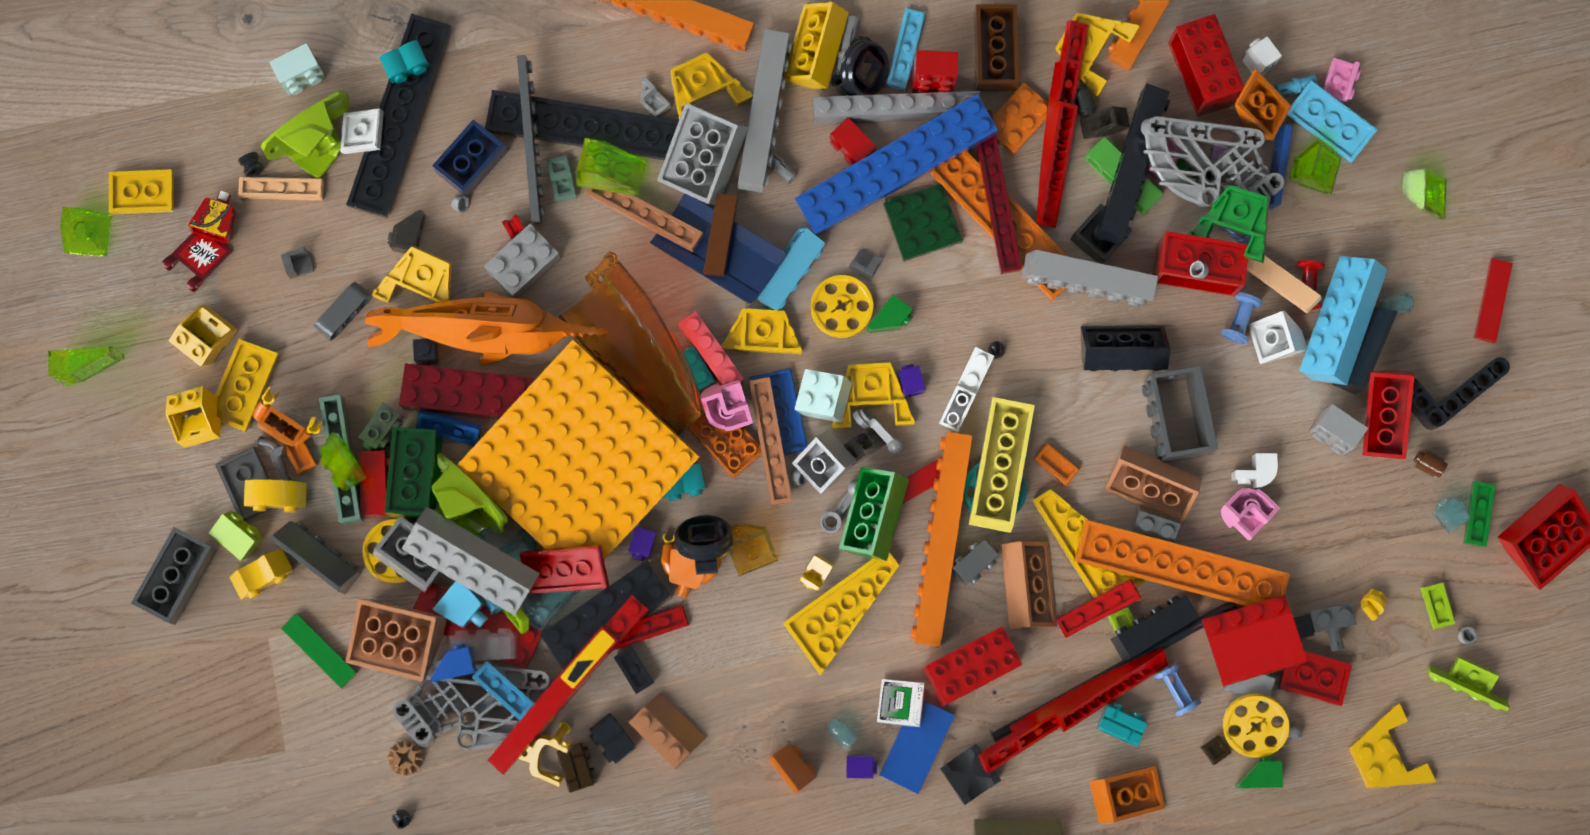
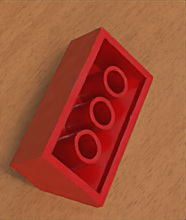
[1362,370,1415,460]

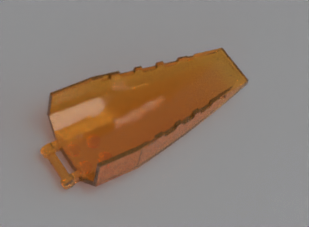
[558,252,704,435]

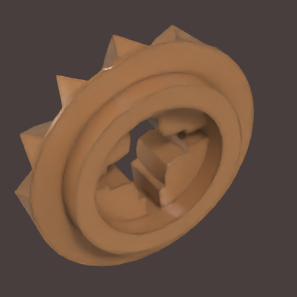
[388,740,423,775]

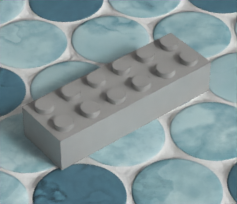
[1021,250,1158,307]
[402,507,540,616]

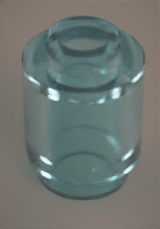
[1380,292,1414,315]
[826,717,857,750]

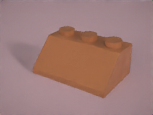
[628,693,706,769]

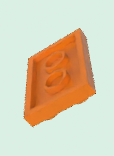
[993,83,1048,156]

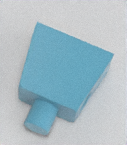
[433,581,488,628]

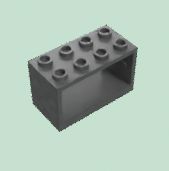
[1142,366,1218,463]

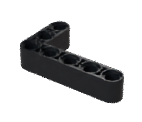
[1411,357,1510,430]

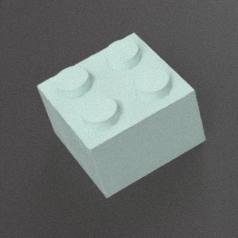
[269,43,325,96]
[795,369,852,423]

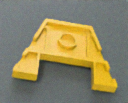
[1055,13,1140,97]
[670,53,753,119]
[371,246,452,303]
[832,363,915,429]
[1349,703,1436,788]

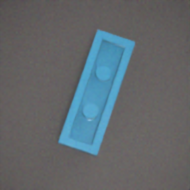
[472,661,534,720]

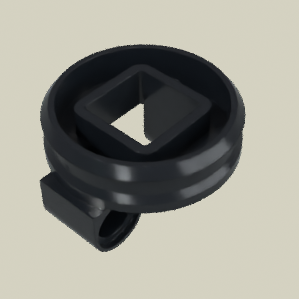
[831,36,889,96]
[674,515,733,575]

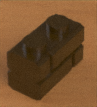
[557,743,598,793]

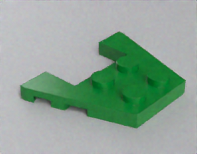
[1188,185,1270,263]

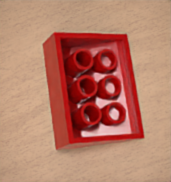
[1497,484,1590,590]
[1202,595,1307,687]

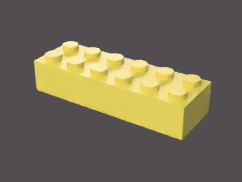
[969,397,1035,533]

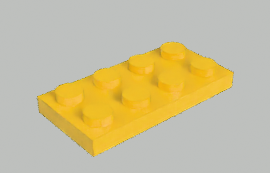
[215,339,279,432]

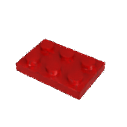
[1278,651,1352,706]

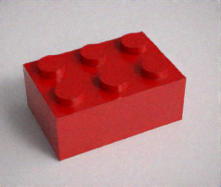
[912,50,958,93]

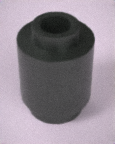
[1074,87,1097,119]

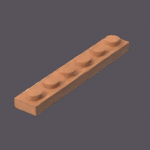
[586,176,704,252]
[749,377,792,506]

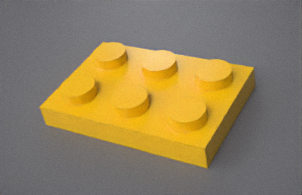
[109,169,174,214]

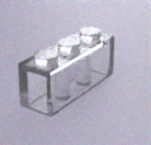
[449,628,518,661]

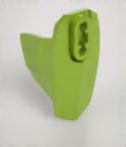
[261,91,349,178]
[432,453,508,536]

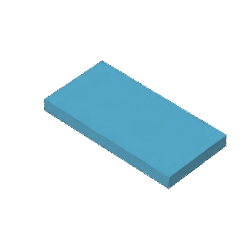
[1287,80,1378,163]

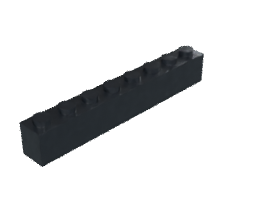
[1096,83,1170,245]

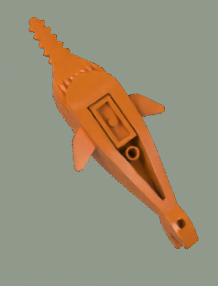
[365,291,609,365]

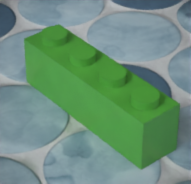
[1084,137,1164,216]

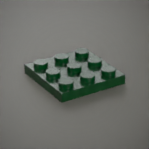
[883,184,963,262]

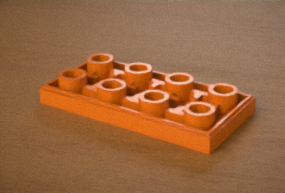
[678,397,762,479]

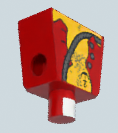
[188,191,236,245]

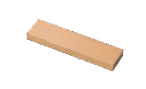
[238,177,324,201]
[1247,256,1321,313]

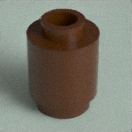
[1414,449,1448,478]

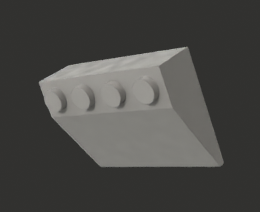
[657,103,749,205]

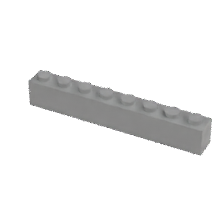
[738,29,792,193]
[813,91,980,124]

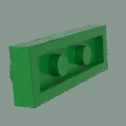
[1463,481,1496,548]

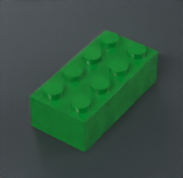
[839,467,909,561]

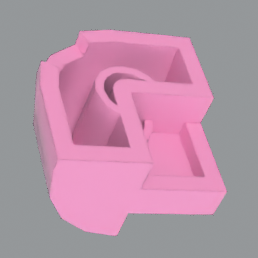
[700,380,753,431]
[1221,488,1280,540]

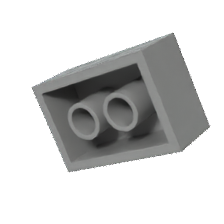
[484,224,561,298]
[373,516,441,593]

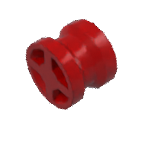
[502,214,525,240]

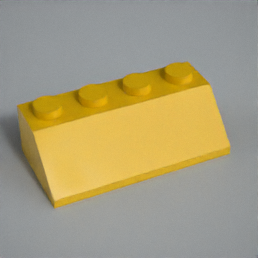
[783,2,849,89]

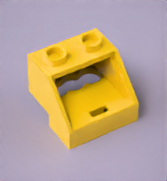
[169,304,238,366]
[165,386,222,448]

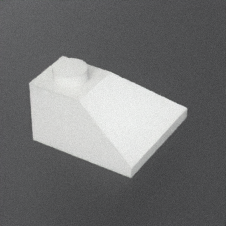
[1248,311,1307,364]

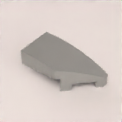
[640,77,672,117]

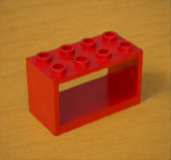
[1168,14,1244,117]
[1153,231,1248,297]
[922,626,1023,707]

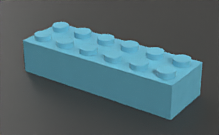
[1299,256,1387,385]

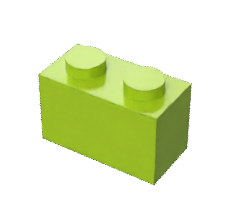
[208,511,264,561]

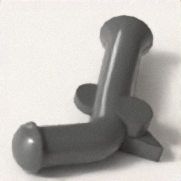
[257,436,292,481]

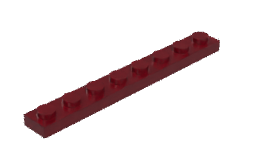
[976,110,1022,274]

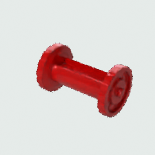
[1293,260,1325,310]

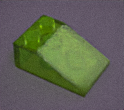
[577,138,646,196]
[48,346,124,386]
[319,432,367,491]

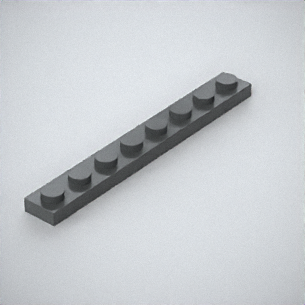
[517,55,545,224]

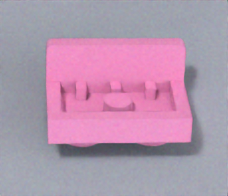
[1323,58,1361,104]

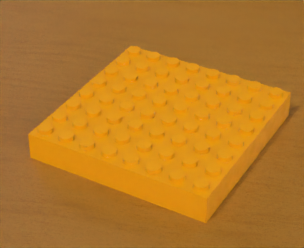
[456,340,701,560]

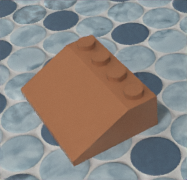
[345,599,447,682]

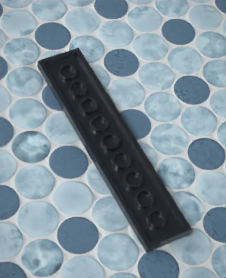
[346,13,452,218]
[485,90,679,160]

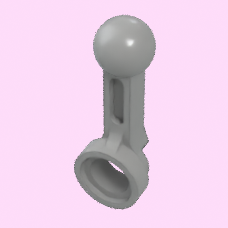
[853,408,904,454]
[820,480,857,533]

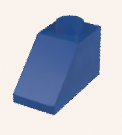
[430,643,477,683]

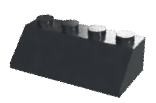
[1332,307,1398,395]
[1081,326,1170,371]

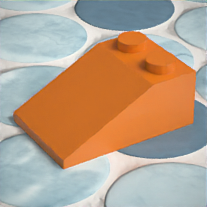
[1235,70,1292,141]
[769,743,816,794]
[1089,766,1165,824]

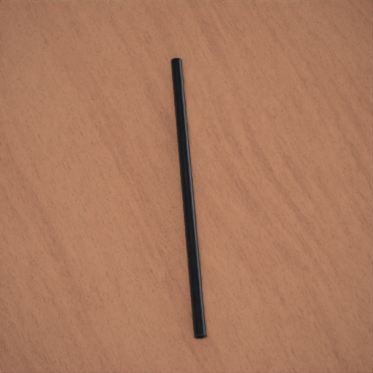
[991,602,1237,743]

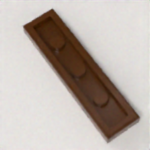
[703,194,738,277]

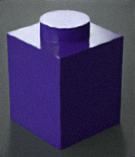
[898,364,925,398]
[628,527,657,561]
[846,756,877,779]

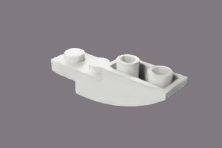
[939,347,994,432]

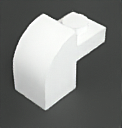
[1231,453,1278,490]

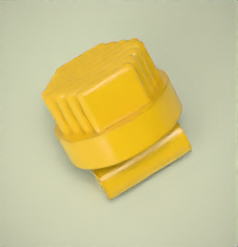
[1361,589,1388,621]

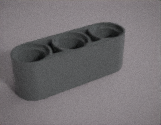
[314,282,372,341]

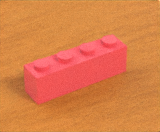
[679,311,744,386]

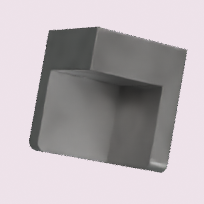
[281,247,314,279]
[849,250,882,281]

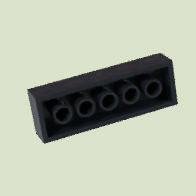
[539,560,672,670]

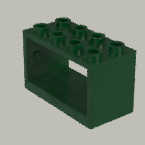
[384,427,443,521]

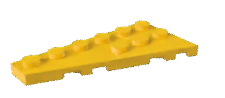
[1032,489,1147,599]
[783,552,899,676]

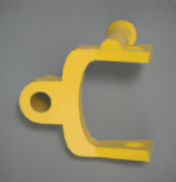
[519,722,573,787]

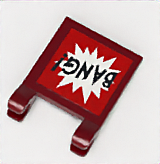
[162,233,232,292]

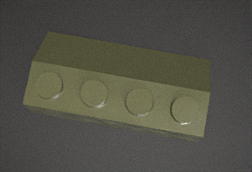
[973,819,1063,835]

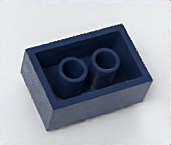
[432,119,508,198]

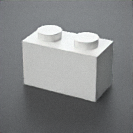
[1242,36,1282,76]

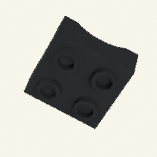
[940,744,1001,805]

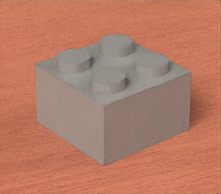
[1309,404,1368,455]
[792,429,857,494]

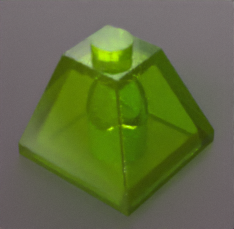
[1289,140,1342,194]
[1401,169,1447,220]
[60,207,112,256]

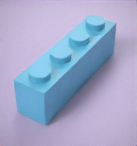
[757,228,825,310]

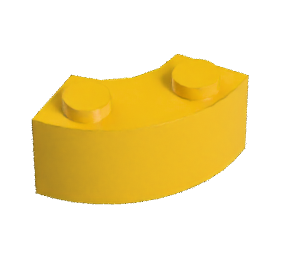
[244,480,307,513]
[230,548,293,600]

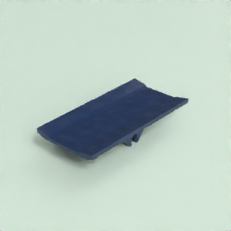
[650,193,787,305]

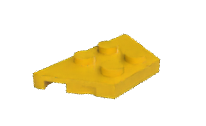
[721,308,802,355]

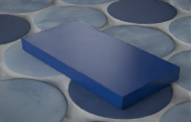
[749,368,807,455]
[879,701,955,794]

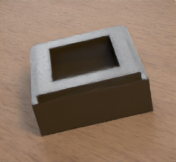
[1200,735,1231,765]

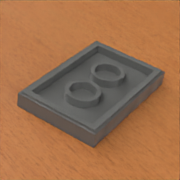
[215,447,272,521]

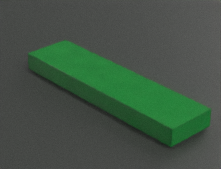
[281,613,357,689]

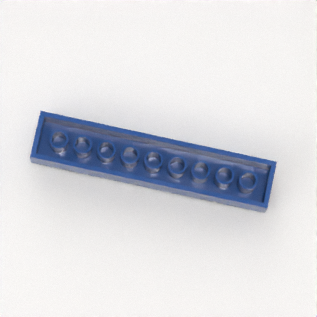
[795,94,998,236]

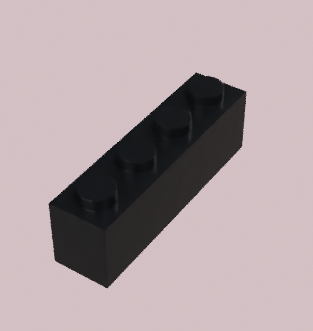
[1110,595,1199,661]

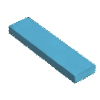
[886,8,926,91]

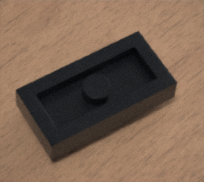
[614,646,654,694]

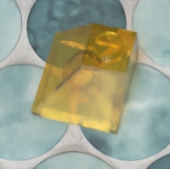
[729,523,778,577]

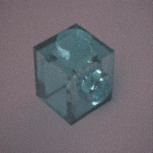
[1432,498,1470,533]

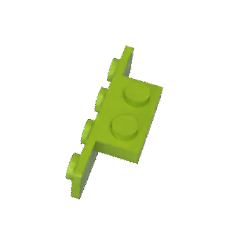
[1427,655,1510,711]

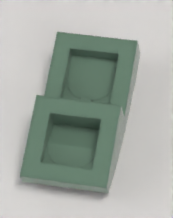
[547,156,576,203]

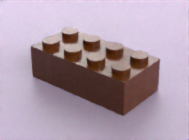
[974,4,1020,91]

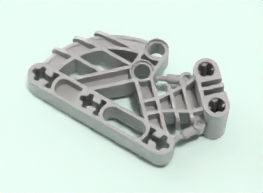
[1141,116,1284,207]
[393,660,550,751]

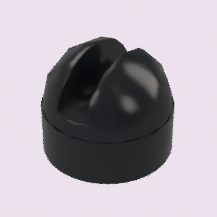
[988,341,1005,359]
[392,809,412,829]

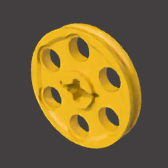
[811,275,873,338]
[362,519,412,584]
[1223,693,1289,758]

